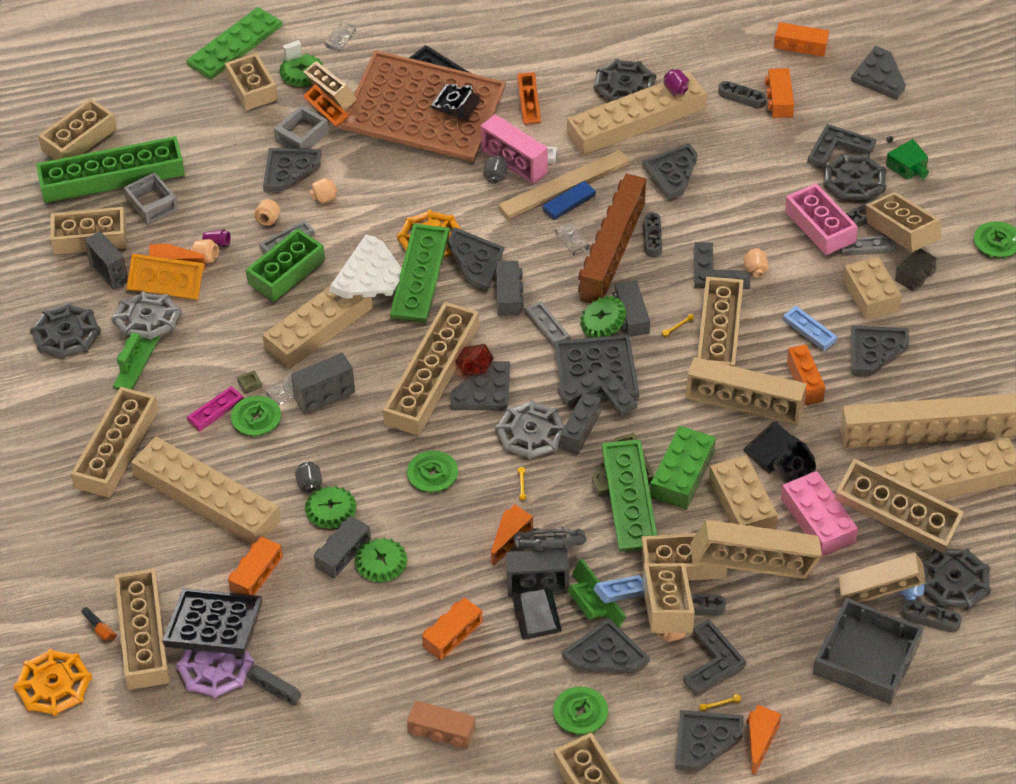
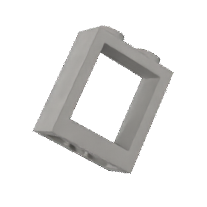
[274,105,329,149]
[124,172,178,225]

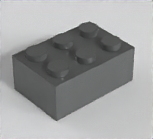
[291,352,355,414]
[506,548,569,596]

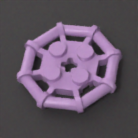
[176,649,254,698]

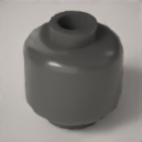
[483,156,508,184]
[295,462,323,492]

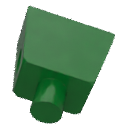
[885,139,929,179]

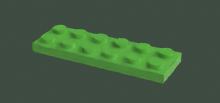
[186,7,283,80]
[390,223,450,323]
[601,440,657,552]

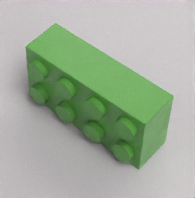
[246,228,325,302]
[650,425,716,509]

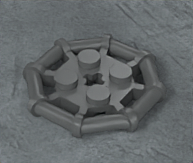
[593,59,657,103]
[823,153,887,203]
[30,303,101,359]
[514,526,587,551]
[921,548,991,609]

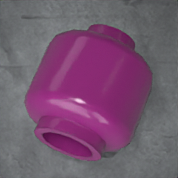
[663,69,689,95]

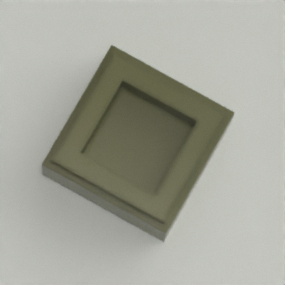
[237,370,262,394]

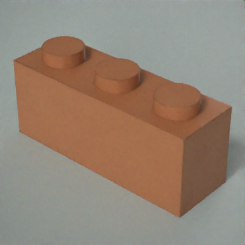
[407,700,476,749]

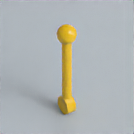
[662,314,695,337]
[518,467,527,501]
[699,694,741,712]

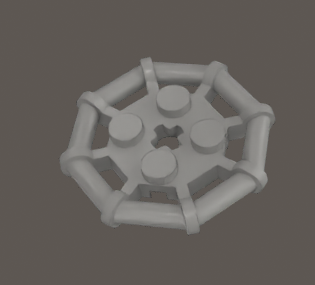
[111,291,182,341]
[495,400,565,460]

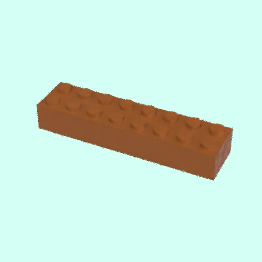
[578,173,646,303]

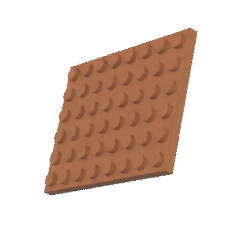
[340,50,506,162]

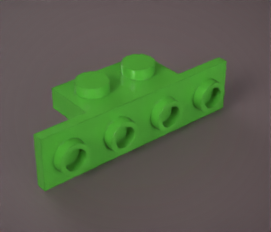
[113,332,160,390]
[567,559,626,628]

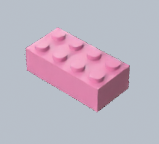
[481,114,548,184]
[785,183,858,255]
[781,471,858,556]

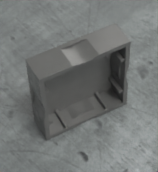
[813,598,924,705]

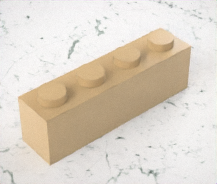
[303,61,357,110]
[839,553,926,603]

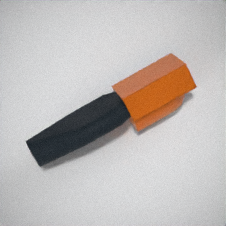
[81,607,117,641]

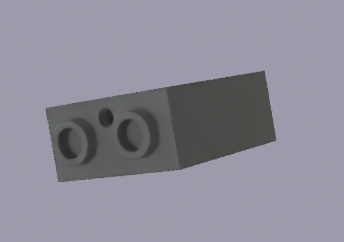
[85,231,128,290]

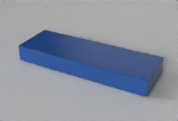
[543,181,596,220]

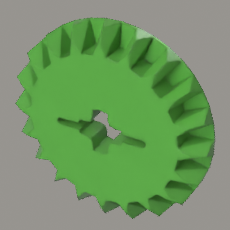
[279,53,324,87]
[974,221,1016,259]
[580,295,626,338]
[231,396,281,438]
[407,451,458,494]
[305,485,357,529]
[355,537,407,582]
[553,687,608,736]

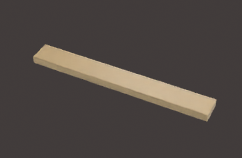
[499,150,629,220]

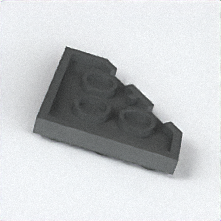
[851,46,905,100]
[642,143,698,200]
[263,148,322,192]
[447,227,505,291]
[851,325,909,375]
[451,361,510,410]
[562,618,650,673]
[676,710,744,771]

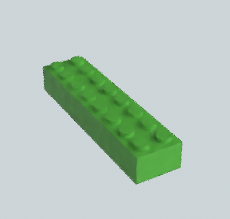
[36,136,185,203]

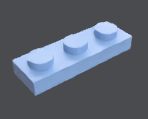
[783,306,838,351]
[593,575,644,603]

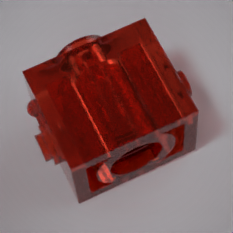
[455,344,494,376]

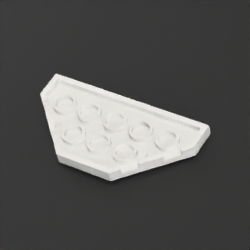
[329,234,402,299]

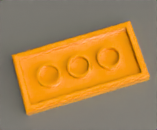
[126,253,204,300]

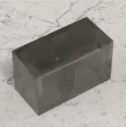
[895,248,937,291]

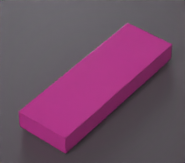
[187,386,244,432]

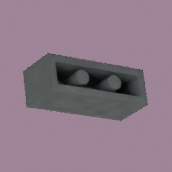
[496,261,524,315]
[612,280,650,337]
[560,392,601,455]
[314,516,371,579]

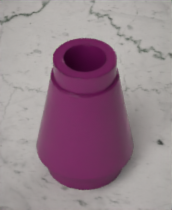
[202,229,231,247]

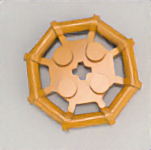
[397,209,461,257]
[13,648,92,716]

